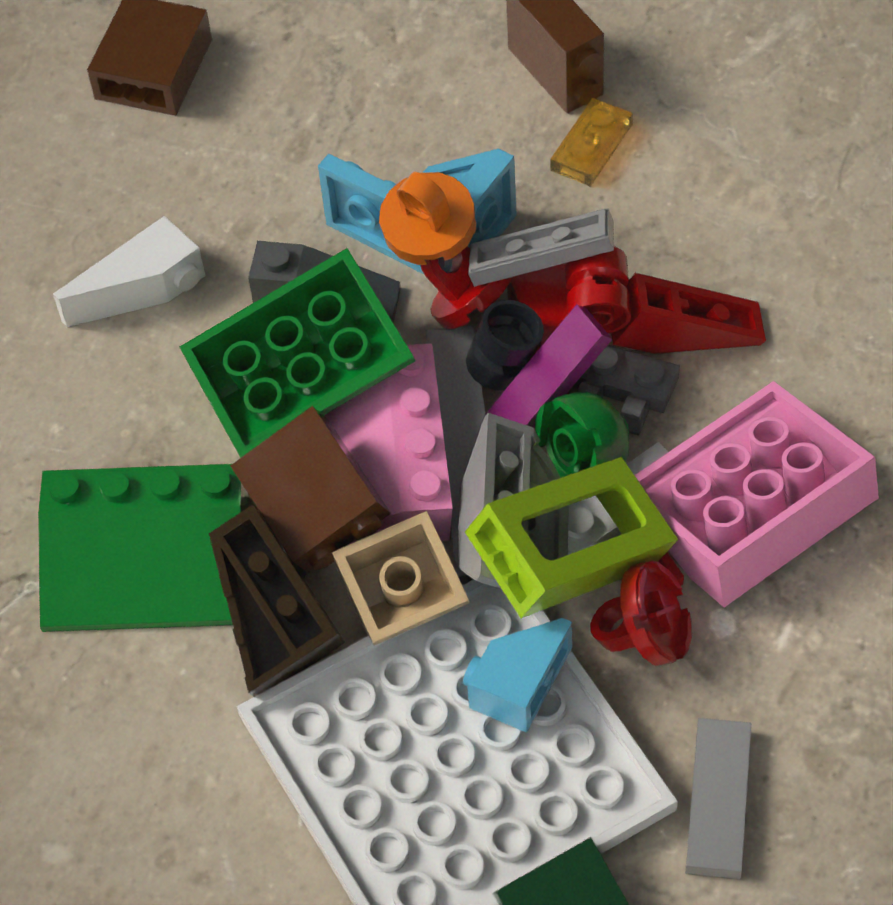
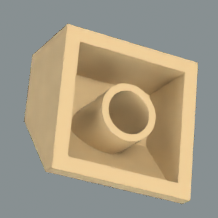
[332,511,470,646]

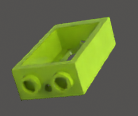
[465,457,679,618]

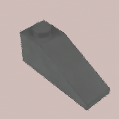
[248,240,401,323]

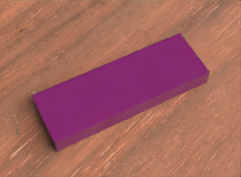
[485,304,612,429]

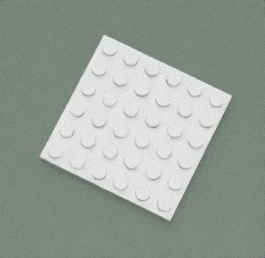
[237,580,678,905]

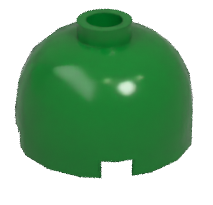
[535,393,629,478]

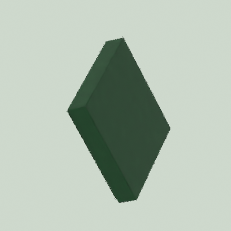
[493,837,629,905]

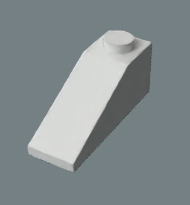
[53,216,205,327]

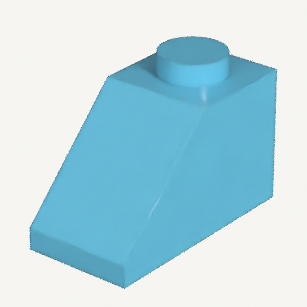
[463,618,572,733]

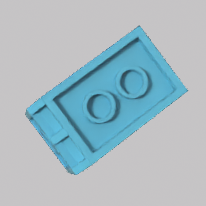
[318,148,517,274]

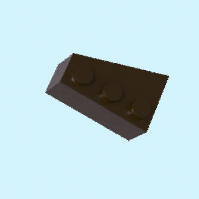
[209,505,345,697]

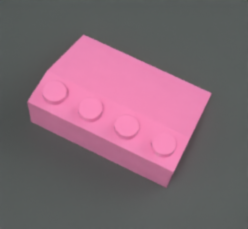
[324,343,453,545]
[635,381,879,607]

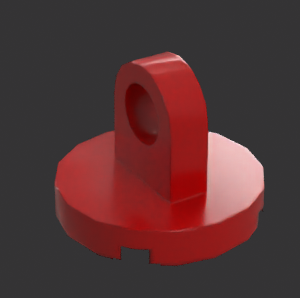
[421,246,512,329]
[590,561,692,666]

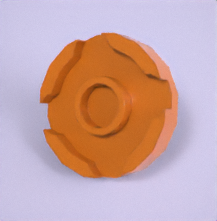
[379,172,476,265]

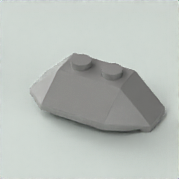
[456,413,569,589]

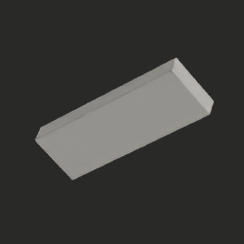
[468,208,614,287]
[685,718,752,879]

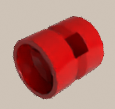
[564,246,631,333]

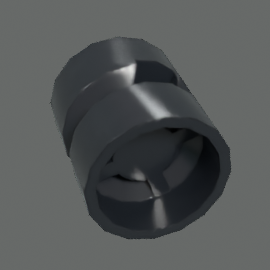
[465,300,544,391]

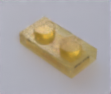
[550,98,633,187]

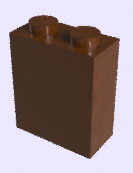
[87,0,212,116]
[506,0,604,114]
[230,406,391,573]

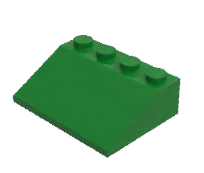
[179,248,416,458]
[38,464,249,632]

